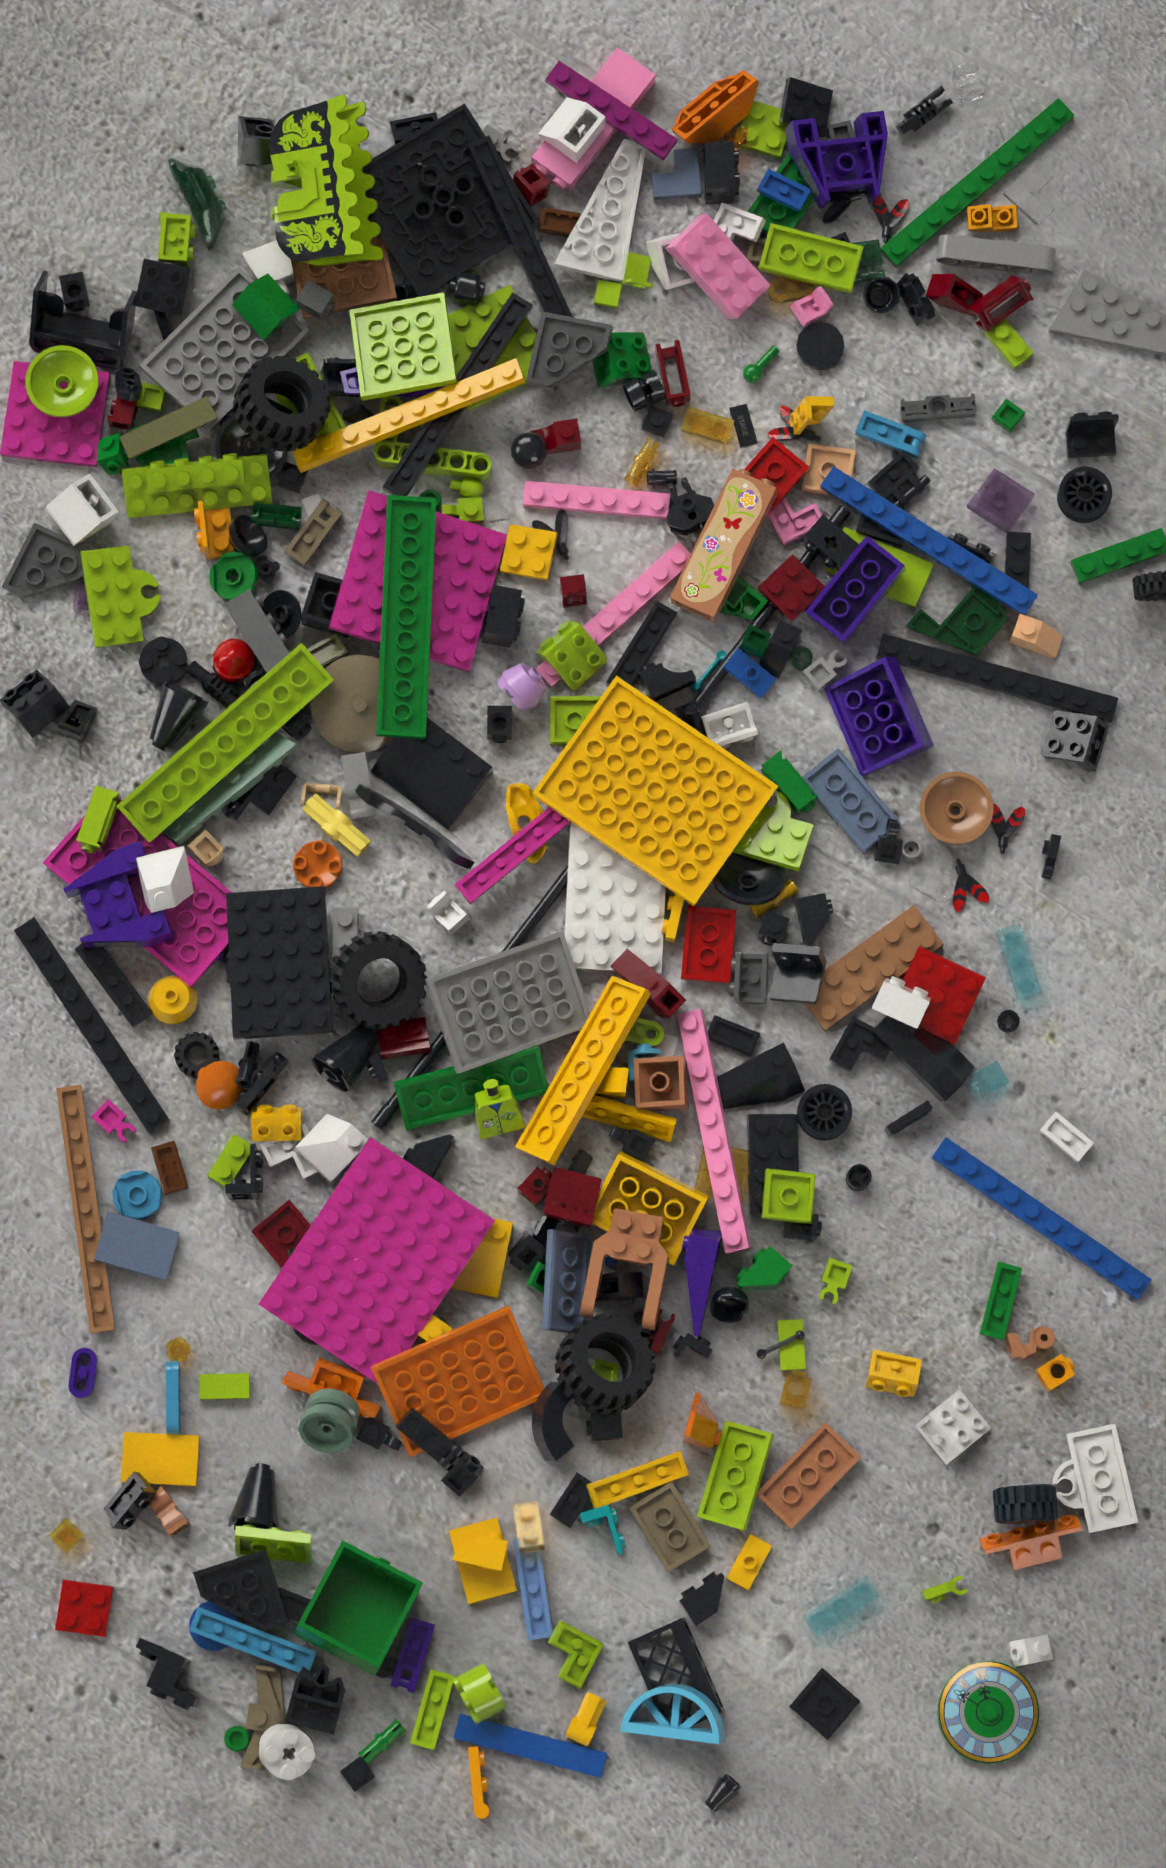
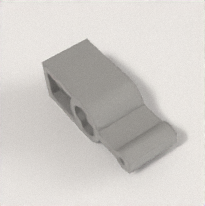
[341,752,376,820]

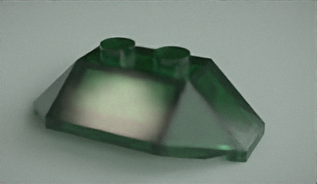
[168,158,227,251]

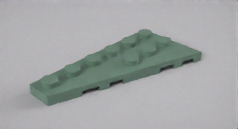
[161,732,300,846]

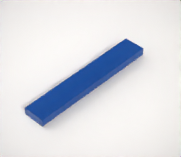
[454,1714,607,1778]

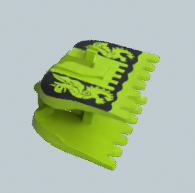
[269,94,384,266]

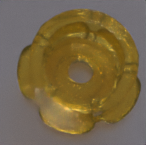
[166,1337,191,1362]

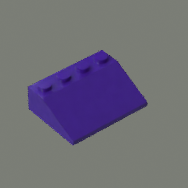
[824,657,934,777]

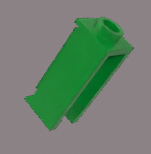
[761,750,818,815]

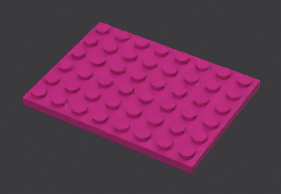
[258,1137,495,1384]

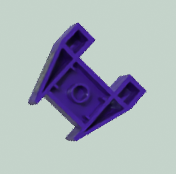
[785,111,888,209]
[63,841,174,947]

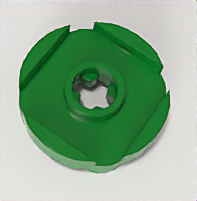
[209,552,258,601]

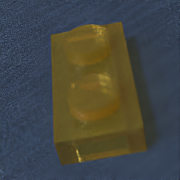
[681,407,735,445]
[513,1501,545,1553]

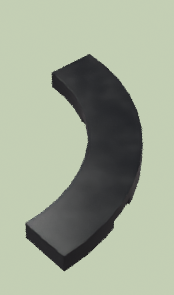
[355,784,475,869]

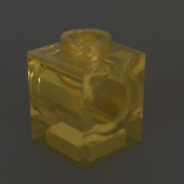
[779,1370,811,1409]

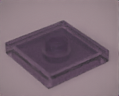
[967,468,1035,533]

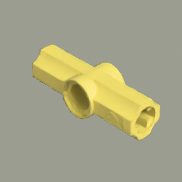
[302,794,371,858]

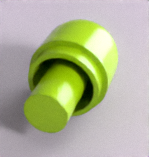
[449,478,484,498]

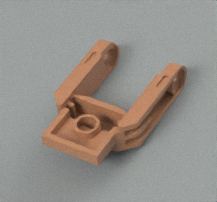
[580,1208,669,1330]

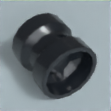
[845,1164,872,1192]

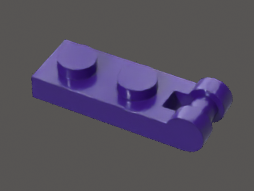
[390,1618,435,1693]

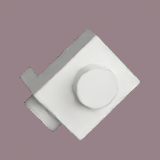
[427,891,470,935]
[1009,1634,1053,1667]

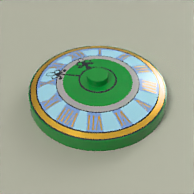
[937,1661,1039,1764]

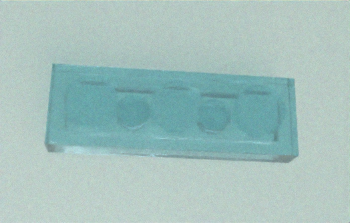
[996,924,1042,1002]
[802,1575,880,1638]

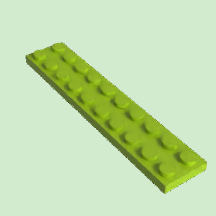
[117,643,334,843]

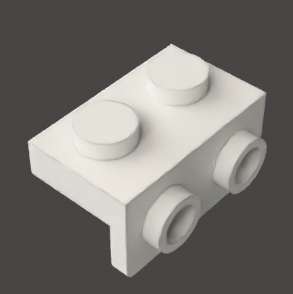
[701,702,759,749]

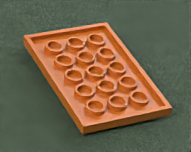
[370,1305,544,1457]

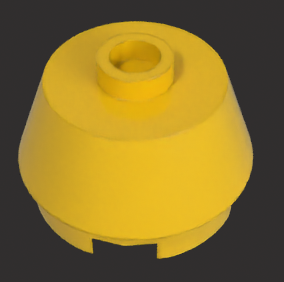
[148,975,198,1024]

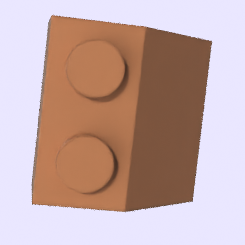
[634,1056,689,1111]

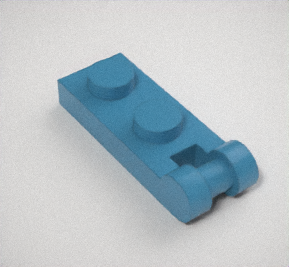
[855,410,927,458]

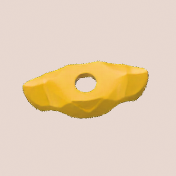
[505,783,547,864]

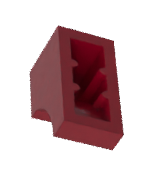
[530,418,581,455]

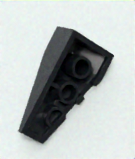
[238,116,275,167]
[872,1015,974,1102]

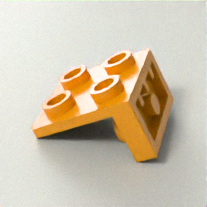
[194,501,235,560]

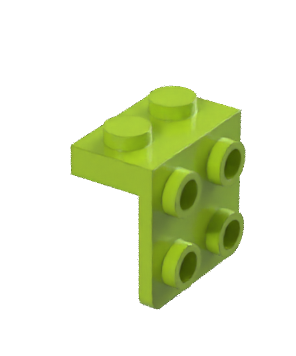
[535,620,608,690]

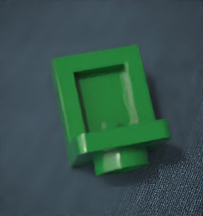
[97,433,129,476]

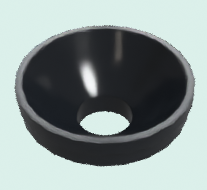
[229,515,267,557]

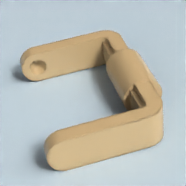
[300,783,342,809]

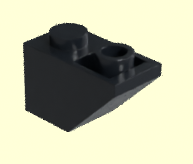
[679,1572,724,1627]

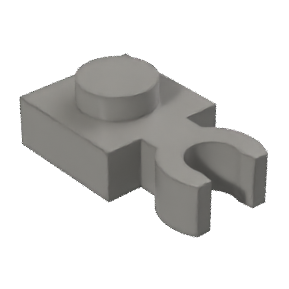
[483,124,518,165]
[802,649,847,691]

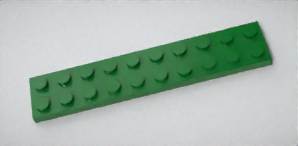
[376,495,436,739]

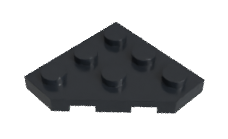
[193,1549,289,1630]

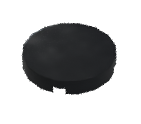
[796,322,845,370]

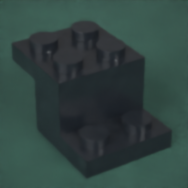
[136,1638,200,1710]

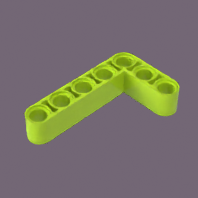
[374,396,492,481]

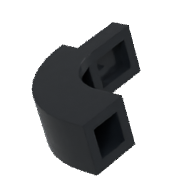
[532,1382,574,1461]

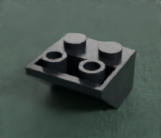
[0,669,70,738]

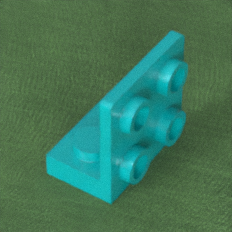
[579,1505,626,1556]

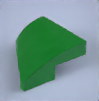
[721,575,769,620]

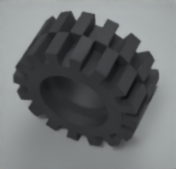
[1132,571,1166,601]
[174,1032,220,1079]

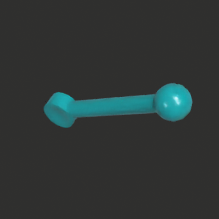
[691,650,726,692]

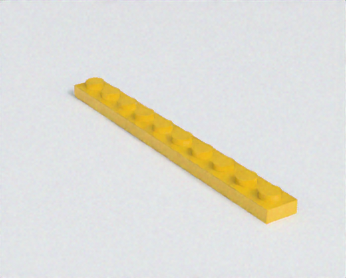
[293,358,525,473]

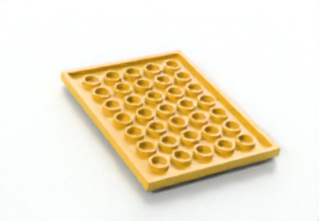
[532,676,778,906]

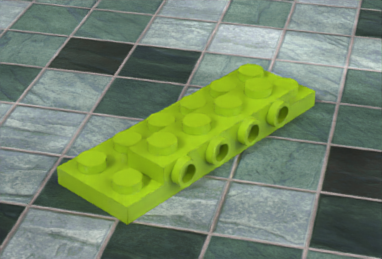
[122,453,273,518]

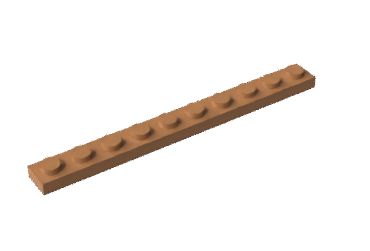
[56,1084,116,1334]

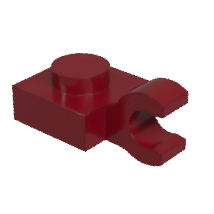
[649,1309,675,1355]

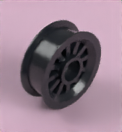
[1057,466,1112,523]
[797,1084,852,1141]

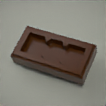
[538,207,581,237]
[151,1140,189,1196]

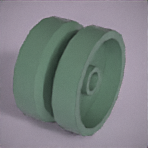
[299,1389,360,1453]

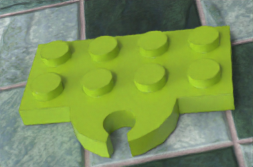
[80,546,161,648]
[733,791,814,872]

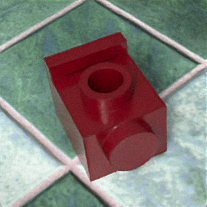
[513,163,551,207]
[107,396,138,430]
[560,574,587,608]
[517,1166,552,1207]

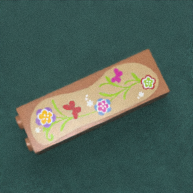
[670,468,778,623]

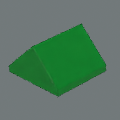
[232,273,300,341]

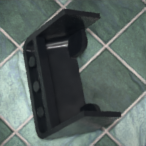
[29,270,137,370]

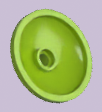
[25,345,99,417]

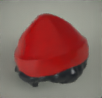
[212,639,257,686]

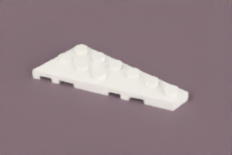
[552,139,646,283]

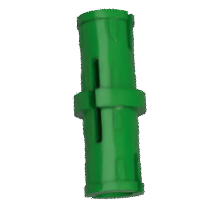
[358,1719,407,1765]

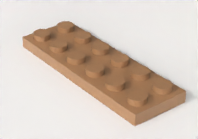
[804,905,944,1031]

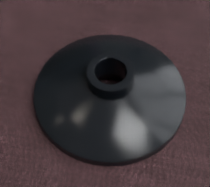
[262,590,302,638]

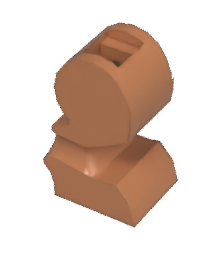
[1005,1326,1055,1361]
[150,1486,191,1537]

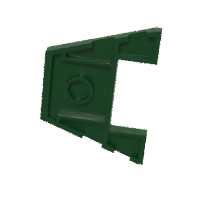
[906,574,1009,657]

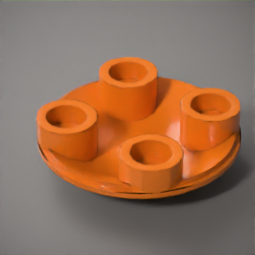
[293,840,342,888]
[196,1061,244,1109]

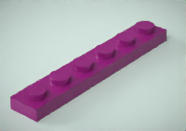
[545,61,677,161]

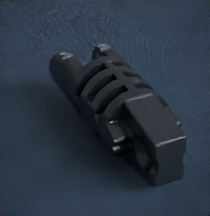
[896,85,953,134]

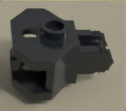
[666,477,714,536]

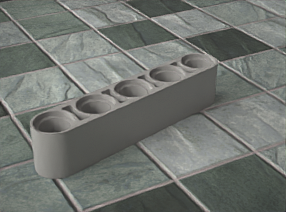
[936,235,1056,276]

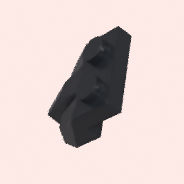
[285,1663,345,1735]

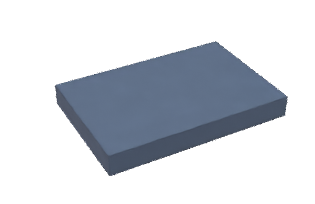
[94,1212,180,1281]

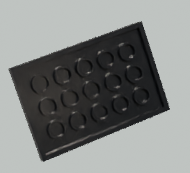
[226,886,333,1040]

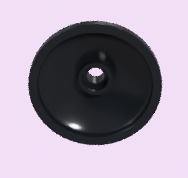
[215,414,288,478]
[712,852,786,905]

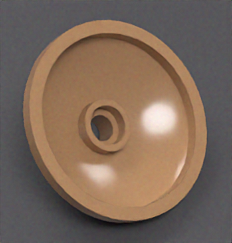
[919,772,994,845]

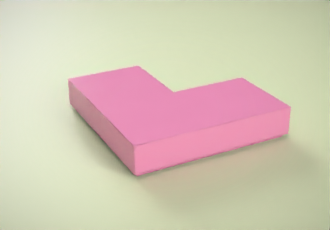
[768,497,822,547]

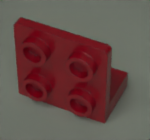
[542,1167,602,1227]

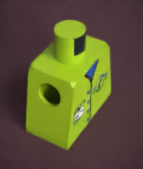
[475,1079,526,1140]

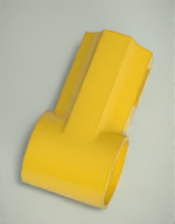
[565,1692,607,1747]

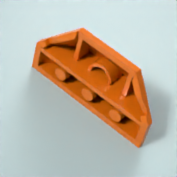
[672,70,759,144]

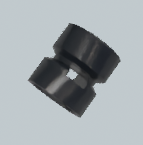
[622,370,666,412]

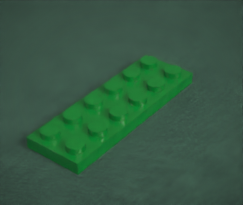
[393,1045,548,1130]

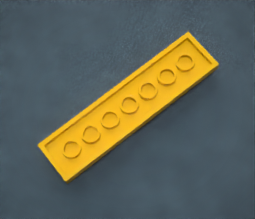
[515,976,651,1166]

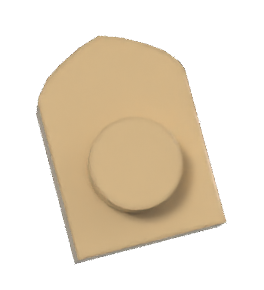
[186,830,224,867]

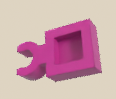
[91,1099,137,1143]

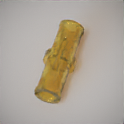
[623,437,660,487]

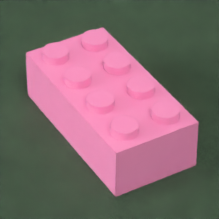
[665,214,771,319]

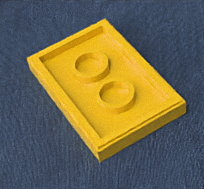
[121,1432,200,1486]
[449,1517,517,1604]

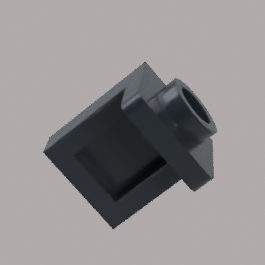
[783,1214,822,1242]
[673,1333,713,1359]

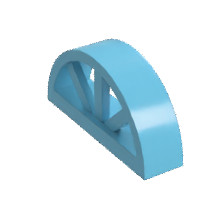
[620,1684,725,1744]

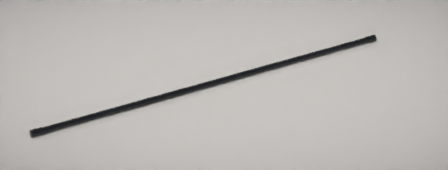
[371,505,851,1131]

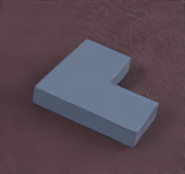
[652,148,701,200]

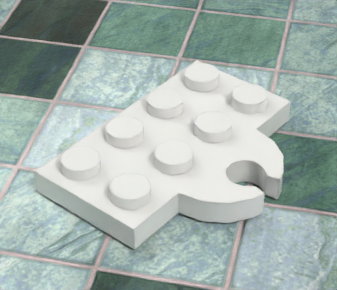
[1052,1424,1138,1534]

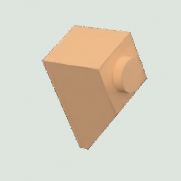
[1009,614,1063,659]

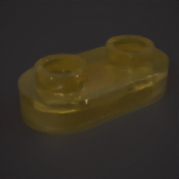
[768,277,815,304]

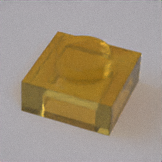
[48,1517,85,1553]

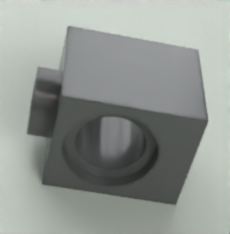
[296,280,336,321]

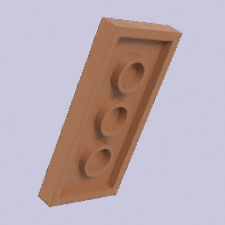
[757,1422,861,1530]

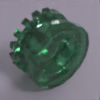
[791,647,813,671]

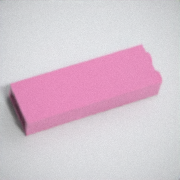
[532,47,656,192]

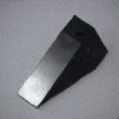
[717,1042,805,1110]

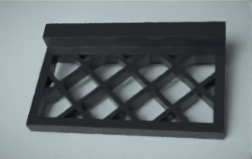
[628,1617,725,1725]

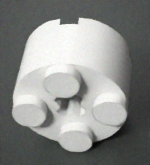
[259,1724,315,1781]

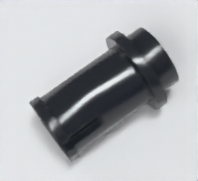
[647,468,677,488]

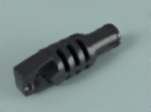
[186,661,240,708]

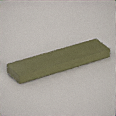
[120,396,218,460]

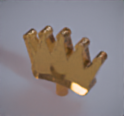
[719,127,748,151]

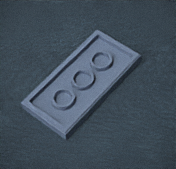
[802,749,901,854]
[542,1229,590,1333]

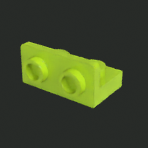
[158,213,196,268]

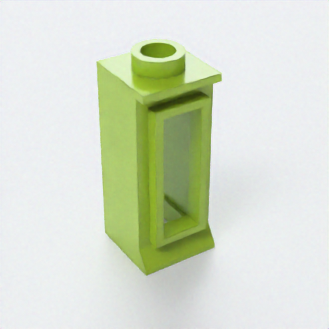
[76,785,122,854]

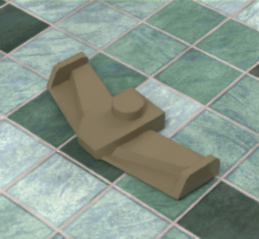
[240,1665,286,1770]

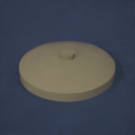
[310,655,393,753]

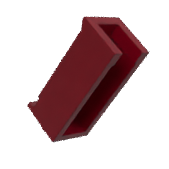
[967,275,1034,332]
[655,340,691,407]

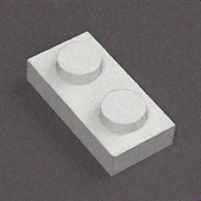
[1039,1111,1094,1163]

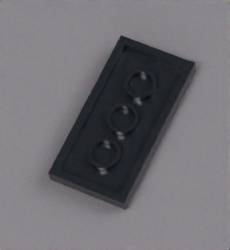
[747,1114,799,1214]

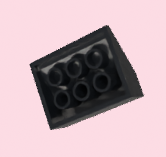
[371,718,493,829]

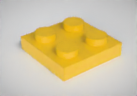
[500,524,558,581]

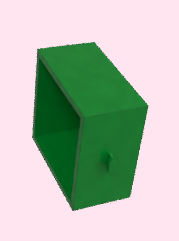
[294,1540,423,1677]

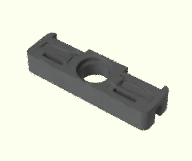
[900,393,976,423]

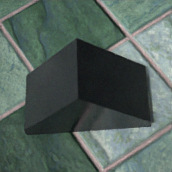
[57,700,97,743]

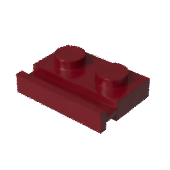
[377,1017,431,1060]

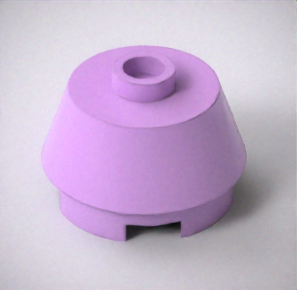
[497,663,546,711]

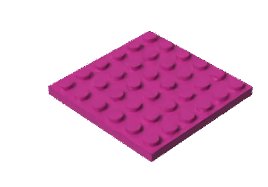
[329,490,507,672]

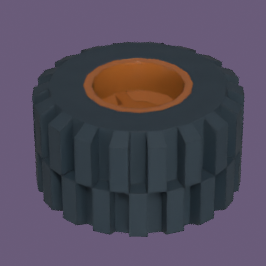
[993,1484,1058,1524]

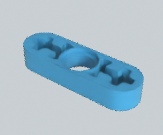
[166,1361,181,1434]

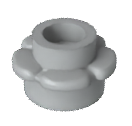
[901,838,923,862]

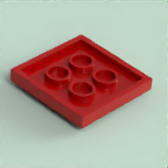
[903,946,986,1044]

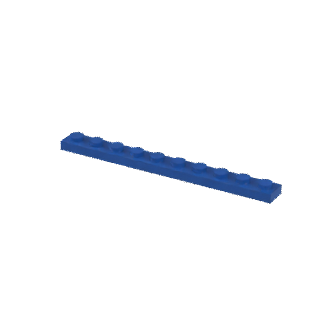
[820,466,1038,615]
[931,1137,1152,1300]

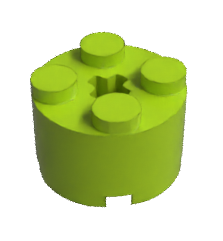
[452,1663,507,1724]

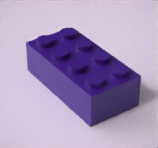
[805,536,906,645]

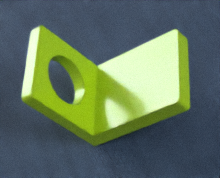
[622,252,653,289]

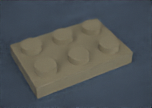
[629,1481,711,1573]

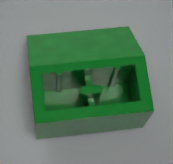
[735,1246,793,1291]

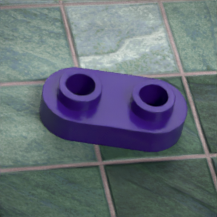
[68,1348,98,1399]

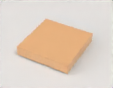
[801,443,856,496]

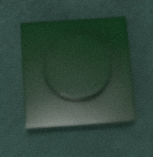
[739,624,772,658]

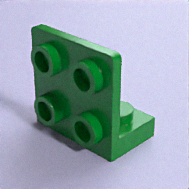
[593,332,652,388]

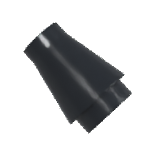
[705,1774,741,1812]

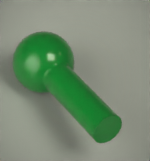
[743,346,779,383]

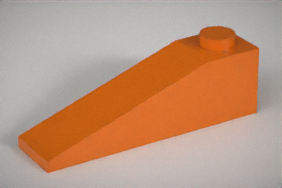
[683,1392,722,1450]

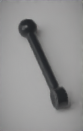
[757,1330,805,1359]

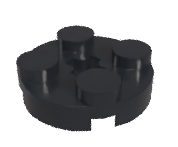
[139,636,188,686]

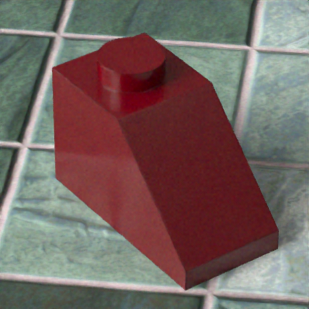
[926,273,983,316]

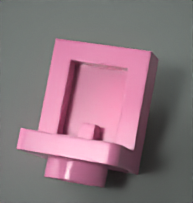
[790,286,833,326]

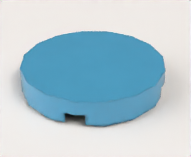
[112,1170,162,1220]

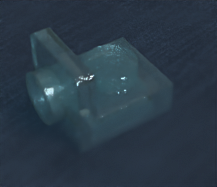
[969,1061,1009,1097]

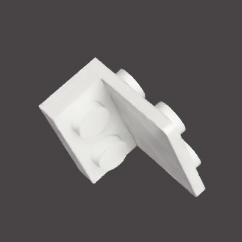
[915,1390,990,1465]

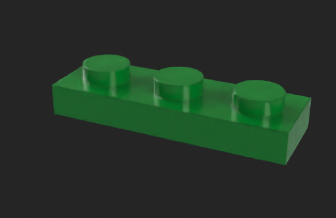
[979,1261,1022,1341]

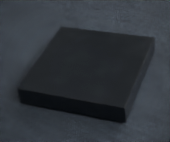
[789,1668,860,1740]

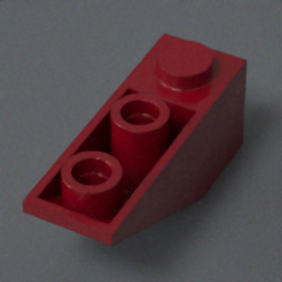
[610,948,686,1018]

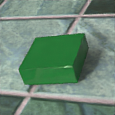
[991,398,1026,433]

